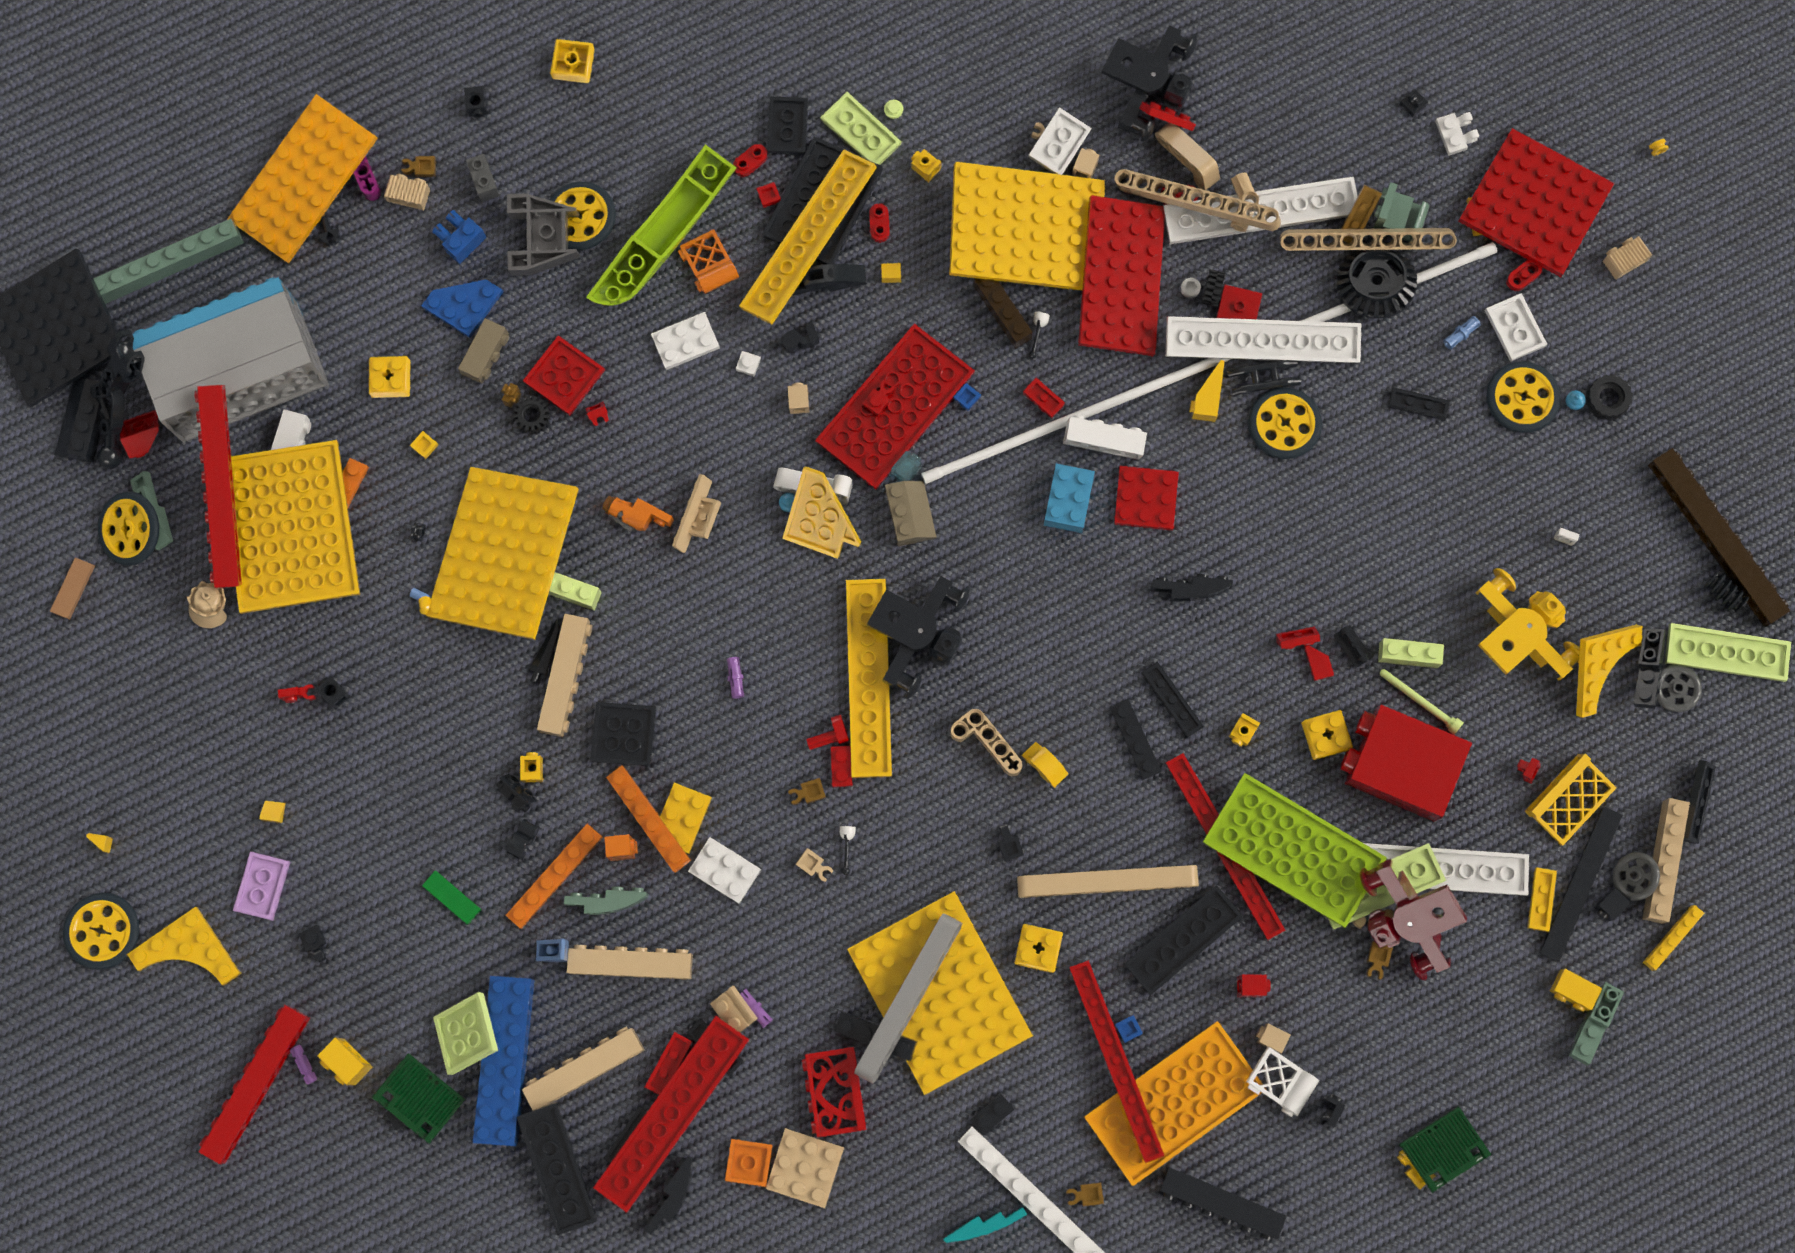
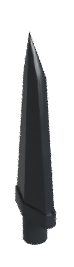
[529,619,559,684]

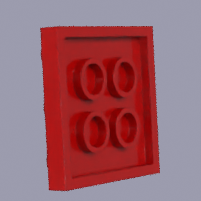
[523,336,605,416]
[1114,466,1179,531]

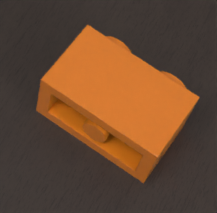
[605,834,638,861]

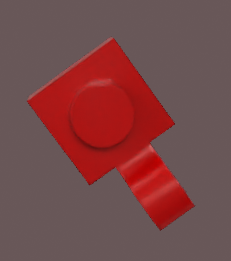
[278,684,316,703]

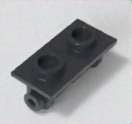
[1333,625,1372,668]
[496,774,538,812]

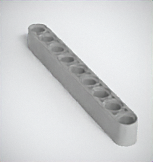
[854,913,962,1084]

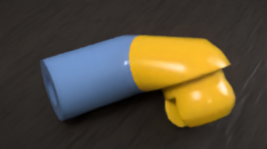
[410,588,432,615]

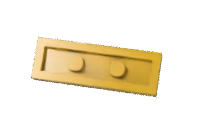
[1527,867,1557,932]

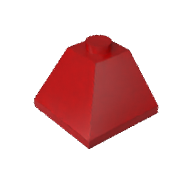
[120,410,159,459]

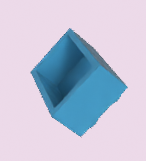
[1043,464,1095,533]

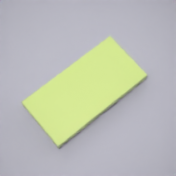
[820,92,902,165]

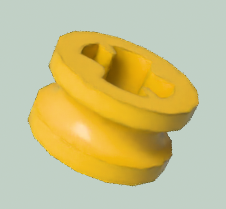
[1649,139,1669,156]

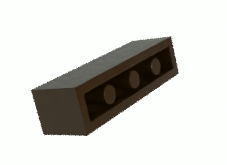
[974,278,1033,349]

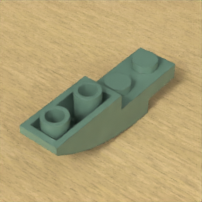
[130,471,173,551]
[564,887,649,915]
[1569,982,1624,1066]

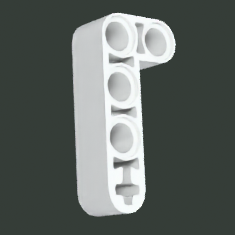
[773,468,852,505]

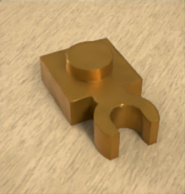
[402,156,436,177]
[788,778,826,805]
[1366,941,1393,980]
[1066,1182,1104,1206]

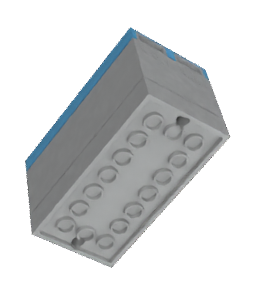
[133,277,329,442]

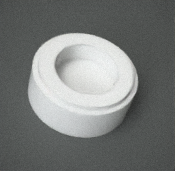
[1181,278,1201,298]

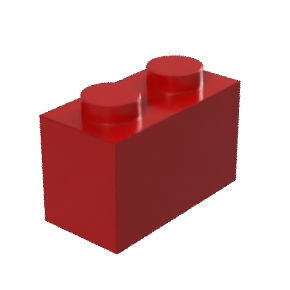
[1237,974,1271,998]

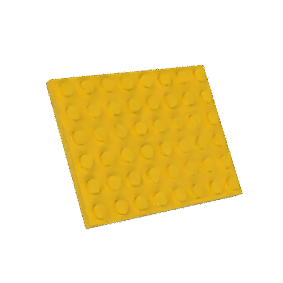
[949,162,1105,291]
[231,440,360,614]
[426,467,579,640]
[847,891,1033,1095]

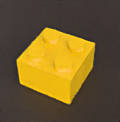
[318,1037,373,1085]

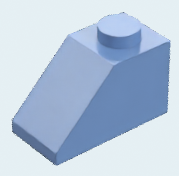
[536,939,569,962]

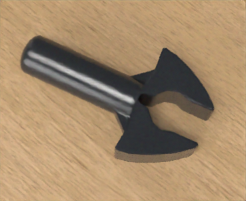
[318,212,340,247]

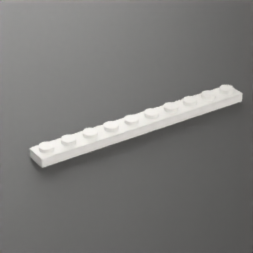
[958,1127,1105,1253]

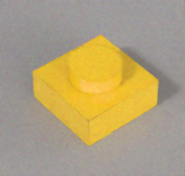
[410,431,438,459]

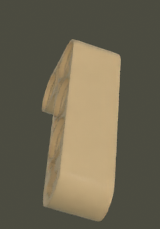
[1155,123,1220,190]
[951,709,1022,776]

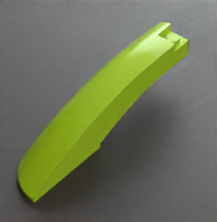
[586,144,737,306]

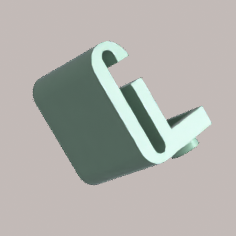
[1373,182,1429,242]

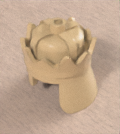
[187,581,227,628]

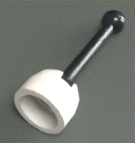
[1029,312,1050,359]
[839,826,856,875]

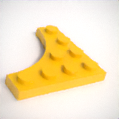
[1576,624,1643,718]
[127,907,241,985]

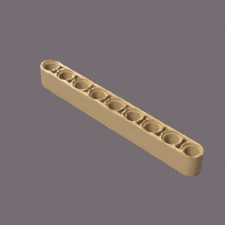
[1115,169,1281,231]
[1280,228,1457,251]
[1017,865,1199,898]

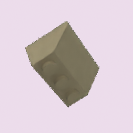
[885,481,937,547]

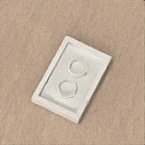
[1028,107,1092,175]
[1485,293,1547,362]
[651,312,720,370]
[688,837,761,904]

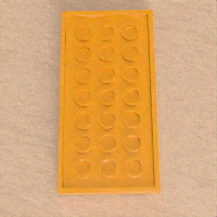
[227,94,378,263]
[1084,1021,1267,1186]

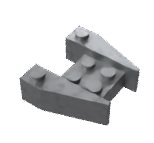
[507,193,580,276]

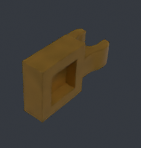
[501,383,521,408]

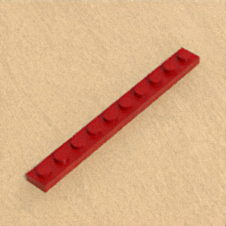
[1165,753,1285,940]
[1069,960,1165,1164]

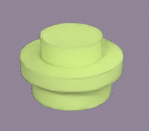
[884,100,903,119]

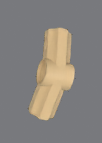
[1230,172,1259,232]

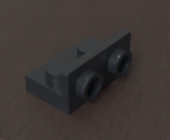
[1321,1094,1346,1129]

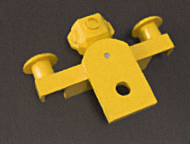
[1475,568,1580,681]

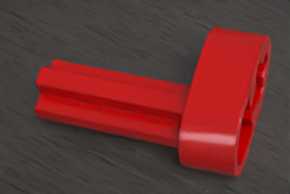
[806,714,849,750]

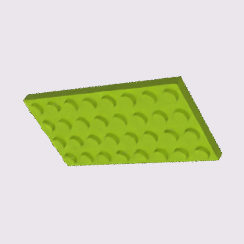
[1203,773,1387,928]

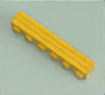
[1643,905,1704,971]

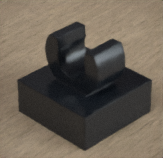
[1400,89,1428,117]

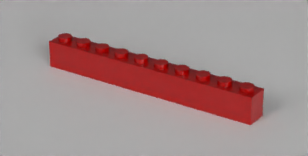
[195,385,242,588]

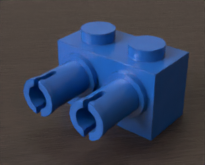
[432,210,487,264]

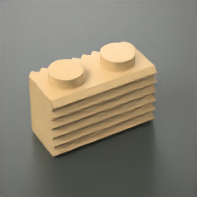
[384,174,430,210]
[1603,237,1652,280]

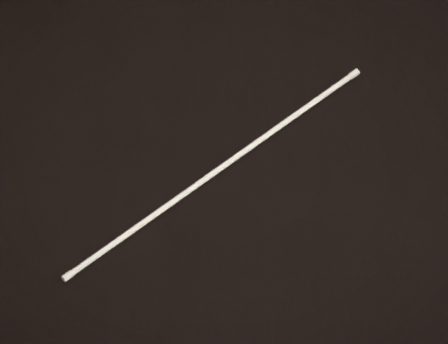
[921,242,1497,484]

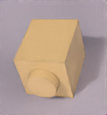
[1072,148,1099,178]
[788,383,810,414]
[1256,1023,1291,1054]

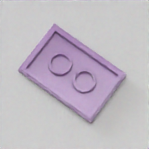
[233,852,290,921]

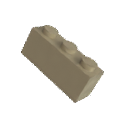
[458,318,509,384]

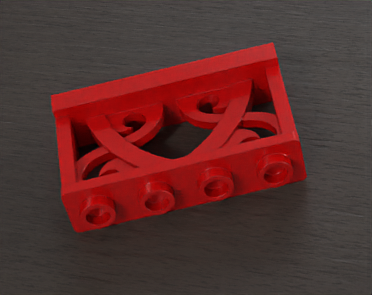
[802,1047,867,1138]

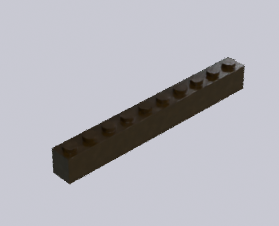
[1648,448,1790,628]

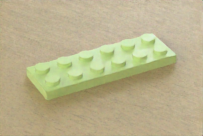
[1665,623,1791,682]
[1328,843,1446,930]

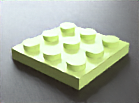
[433,992,498,1075]

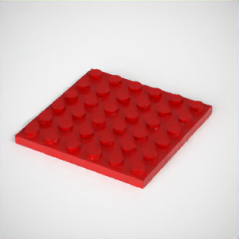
[1458,128,1614,277]

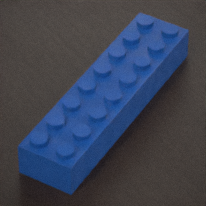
[473,976,535,1146]

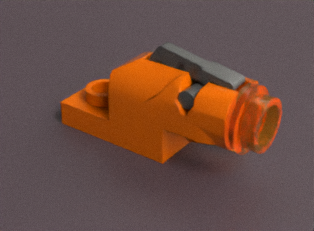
[602,495,674,531]

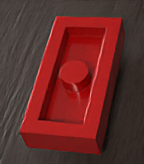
[1023,378,1065,419]
[1276,626,1320,649]
[831,746,853,788]

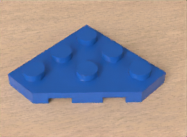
[422,280,503,338]

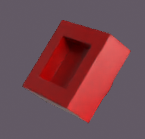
[756,182,781,208]

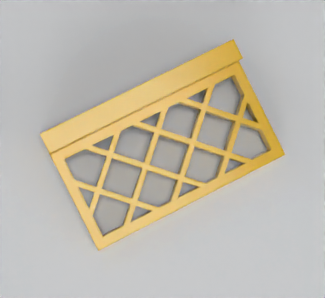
[1525,754,1616,846]

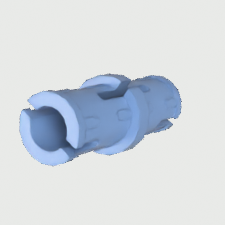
[1443,316,1481,350]

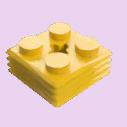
[550,39,595,83]
[369,356,410,398]
[1301,710,1353,760]
[1015,924,1063,973]

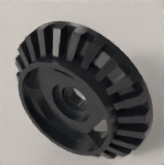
[1336,250,1417,319]

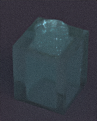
[891,451,922,481]

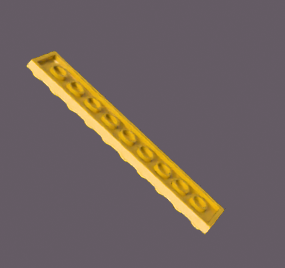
[739,150,877,325]
[846,579,892,778]

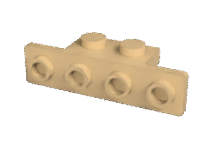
[672,474,721,553]

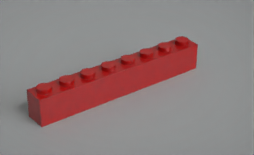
[199,1005,311,1164]

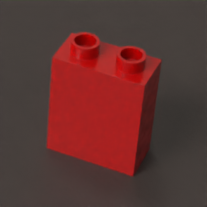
[1340,705,1472,822]

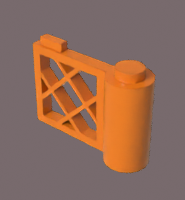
[678,229,739,294]

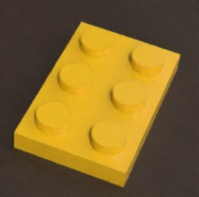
[660,783,712,854]

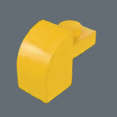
[1021,742,1068,788]

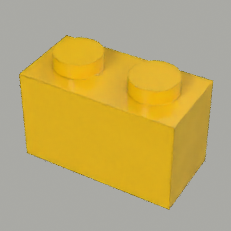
[1549,969,1602,1012]

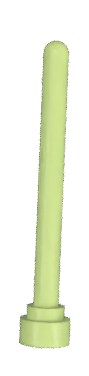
[1380,669,1464,735]

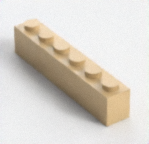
[537,614,592,737]
[1642,798,1690,924]
[567,945,693,980]
[522,1027,645,1110]

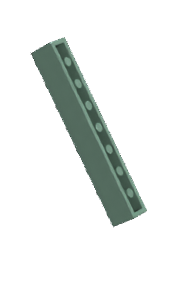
[94,219,244,304]

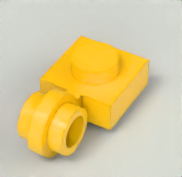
[1397,1150,1435,1189]

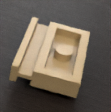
[710,986,758,1033]

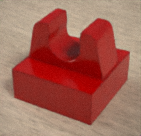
[586,401,609,426]
[1517,758,1541,784]

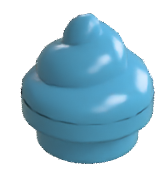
[1566,390,1586,410]
[779,492,795,512]

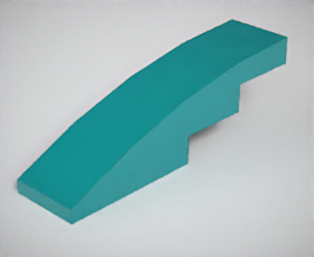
[943,1207,1027,1243]

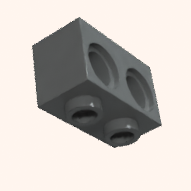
[466,154,500,202]

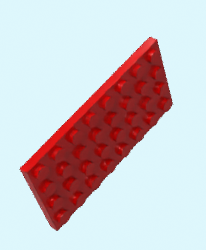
[1078,195,1165,356]
[815,323,975,490]

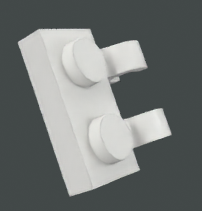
[1435,112,1479,156]

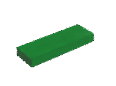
[422,870,482,925]

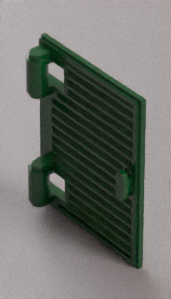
[372,1053,466,1144]
[1399,1107,1492,1193]

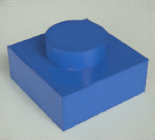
[953,383,981,411]
[1115,1015,1143,1043]

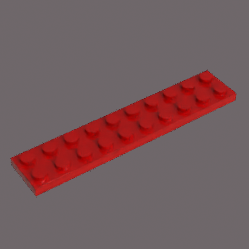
[593,1016,749,1212]

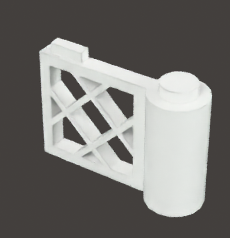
[1246,1047,1319,1117]

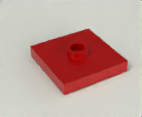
[1216,284,1262,320]

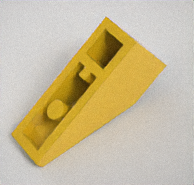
[1189,360,1225,422]

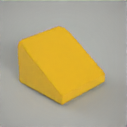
[881,263,901,283]
[259,801,286,823]
[86,833,113,853]

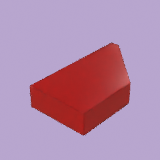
[1304,645,1334,681]

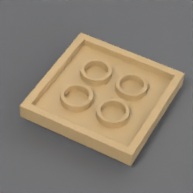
[766,1128,844,1208]

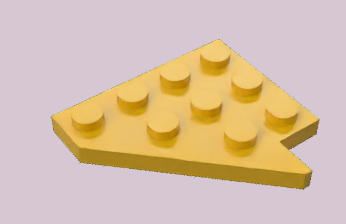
[782,466,861,559]

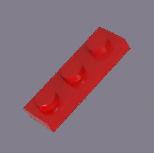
[1139,101,1196,131]
[645,1032,693,1095]

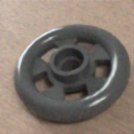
[1657,665,1702,712]
[1612,852,1660,901]

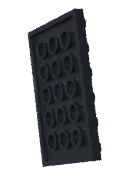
[762,136,883,265]

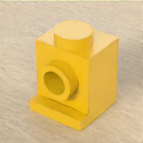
[911,149,941,182]
[1229,713,1260,747]
[520,752,543,783]

